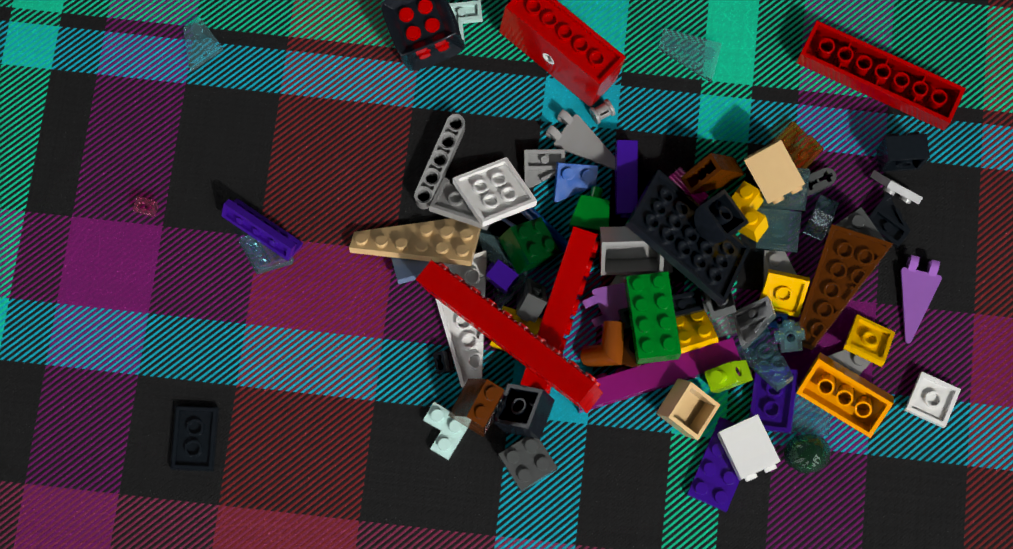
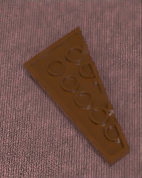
[792,224,894,350]

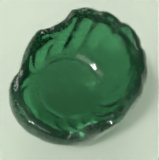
[784,434,831,474]

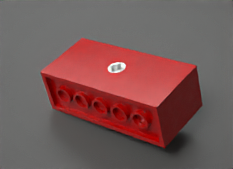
[499,0,626,108]

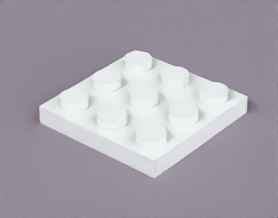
[453,157,537,227]

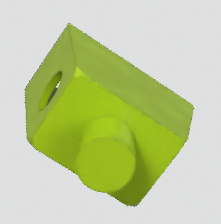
[704,360,753,393]

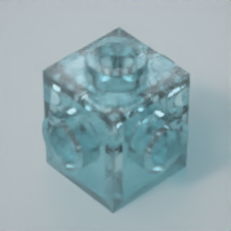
[774,319,805,353]

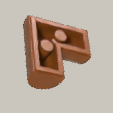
[580,321,625,367]

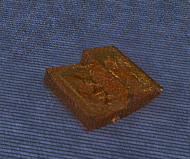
[771,121,824,174]

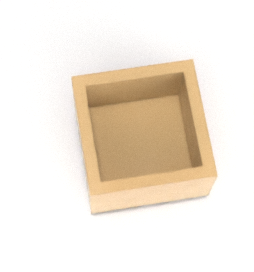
[656,378,720,440]

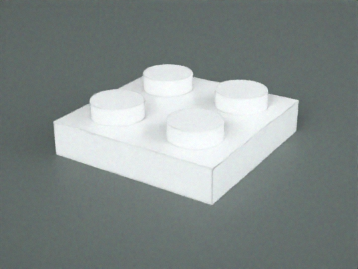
[904,372,961,428]

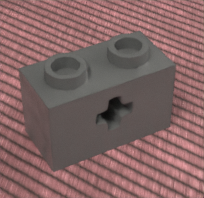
[515,278,547,323]

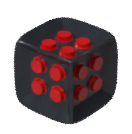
[380,0,466,71]

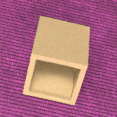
[744,138,805,205]

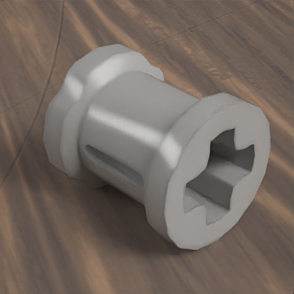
[589,99,615,124]

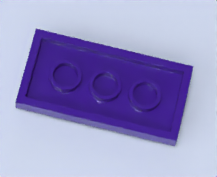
[687,417,739,513]

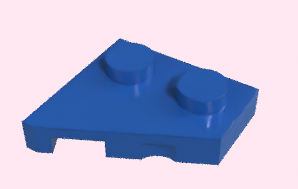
[553,162,598,202]

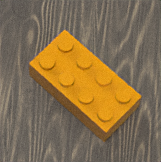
[796,352,894,438]

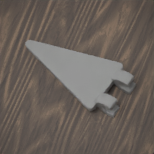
[545,109,615,170]

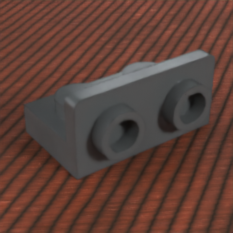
[700,289,737,320]

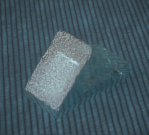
[803,195,839,241]

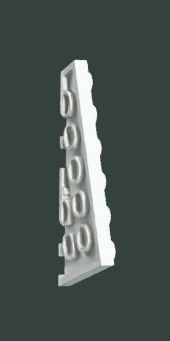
[435,250,487,388]

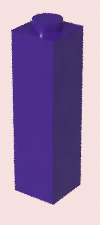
[615,140,638,220]

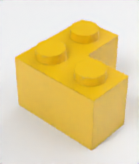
[731,181,769,242]

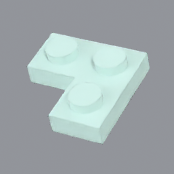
[449,0,483,42]
[423,402,468,461]

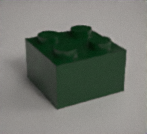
[499,217,561,274]

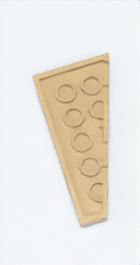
[349,218,481,266]

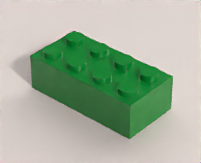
[624,271,681,364]

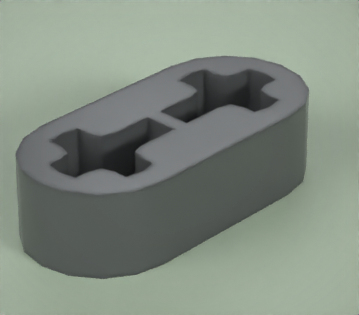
[799,168,836,196]

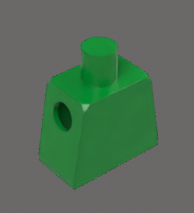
[569,186,610,236]

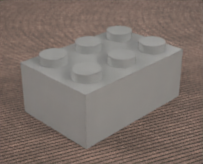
[599,226,664,275]

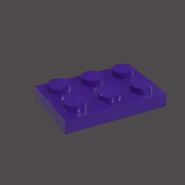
[749,365,799,434]

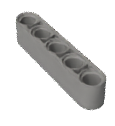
[414,114,465,209]

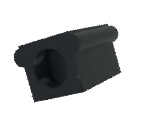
[433,350,455,375]

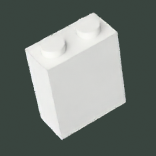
[717,414,780,482]

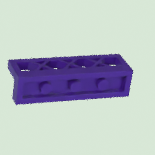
[221,198,303,261]

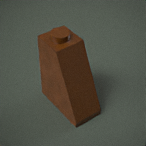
[681,153,744,195]

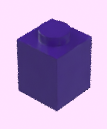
[485,259,519,295]

